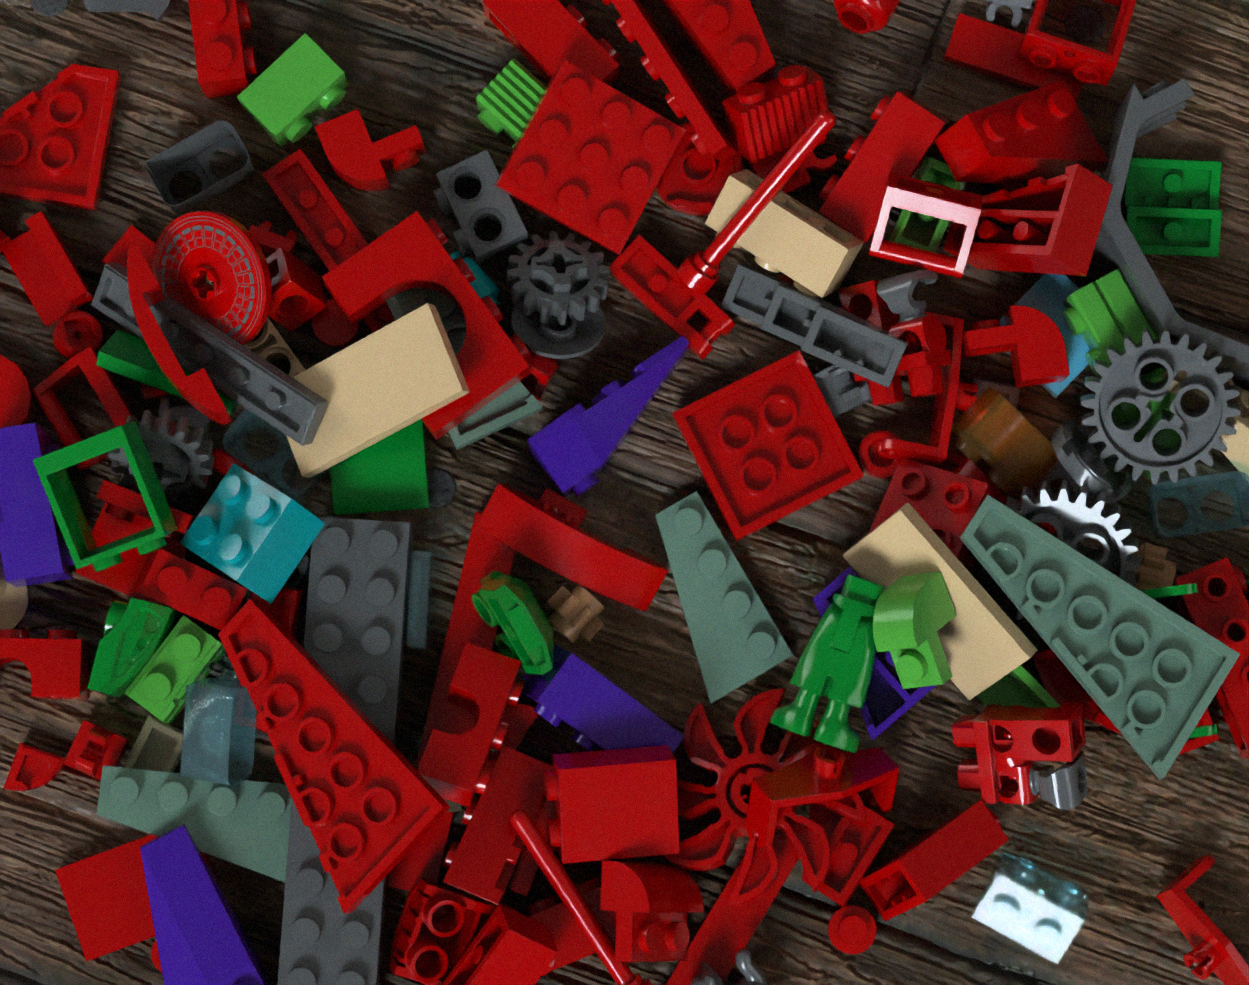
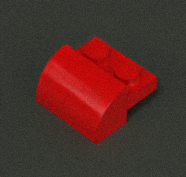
[600,860,704,962]

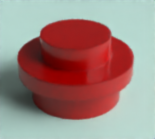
[828,905,877,954]

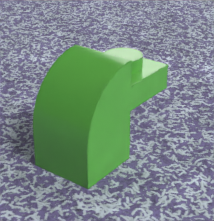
[873,571,956,689]

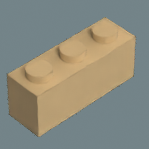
[705,169,864,298]

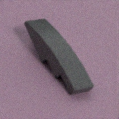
[720,262,908,388]

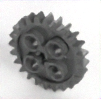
[1081,326,1241,484]
[983,480,1140,620]

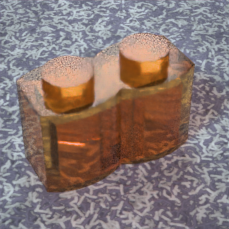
[951,386,1059,495]

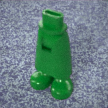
[770,574,884,753]

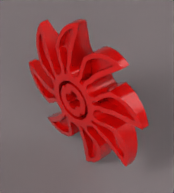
[663,689,866,906]

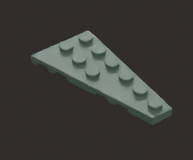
[960,495,1240,780]

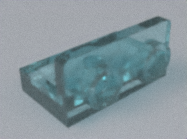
[972,852,1089,964]

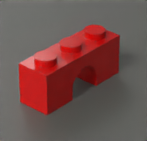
[0,629,91,699]
[417,642,525,808]

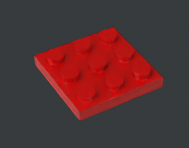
[494,59,686,255]
[672,350,864,542]

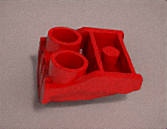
[389,878,520,985]

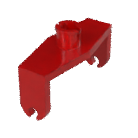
[878,311,978,468]
[746,744,900,847]
[1156,853,1249,985]

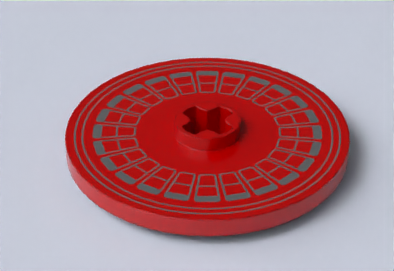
[150,210,272,346]

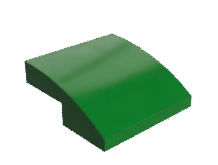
[1122,157,1222,257]
[330,419,430,515]

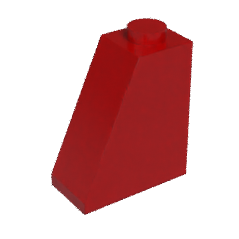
[859,800,1009,922]

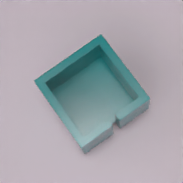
[180,464,325,604]

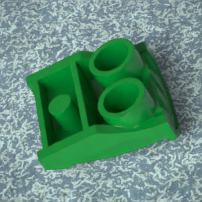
[472,570,554,675]
[87,598,180,697]

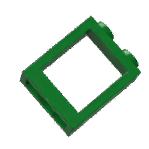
[33,421,178,572]

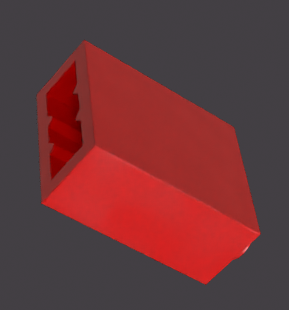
[544,745,679,864]

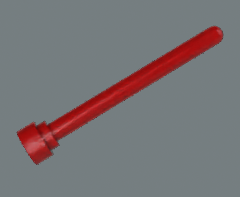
[677,110,836,294]
[510,809,652,985]

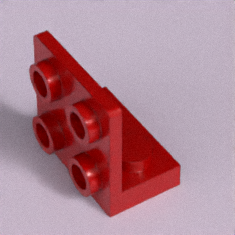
[869,458,999,574]
[75,479,196,606]

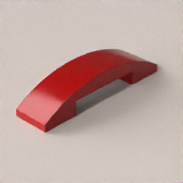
[127,244,231,425]
[477,482,668,611]

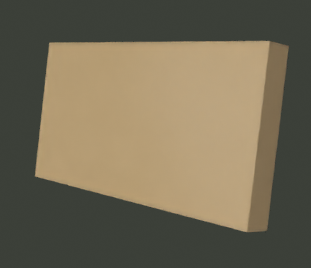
[286,303,470,478]
[842,502,1037,700]

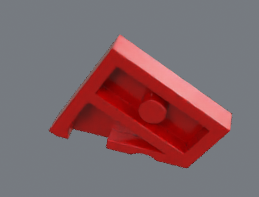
[802,805,896,908]

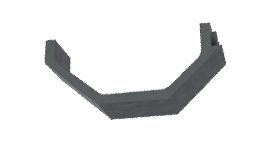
[1093,78,1249,387]

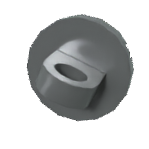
[1037,420,1132,504]

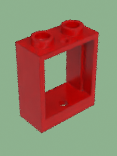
[1017,0,1137,86]

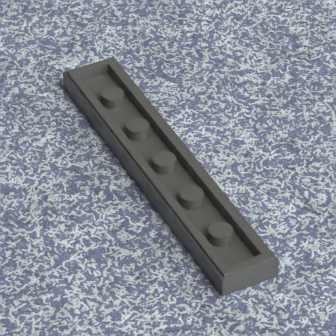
[91,262,329,446]

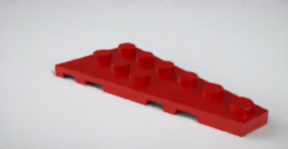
[218,599,450,914]

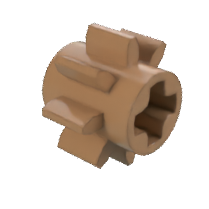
[1132,542,1177,600]
[547,584,605,644]

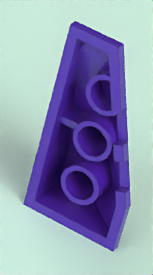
[528,335,689,498]
[140,824,273,985]

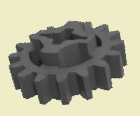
[506,231,610,325]
[108,410,215,502]

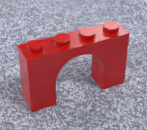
[322,211,532,440]

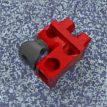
[838,270,952,406]
[952,702,1088,810]

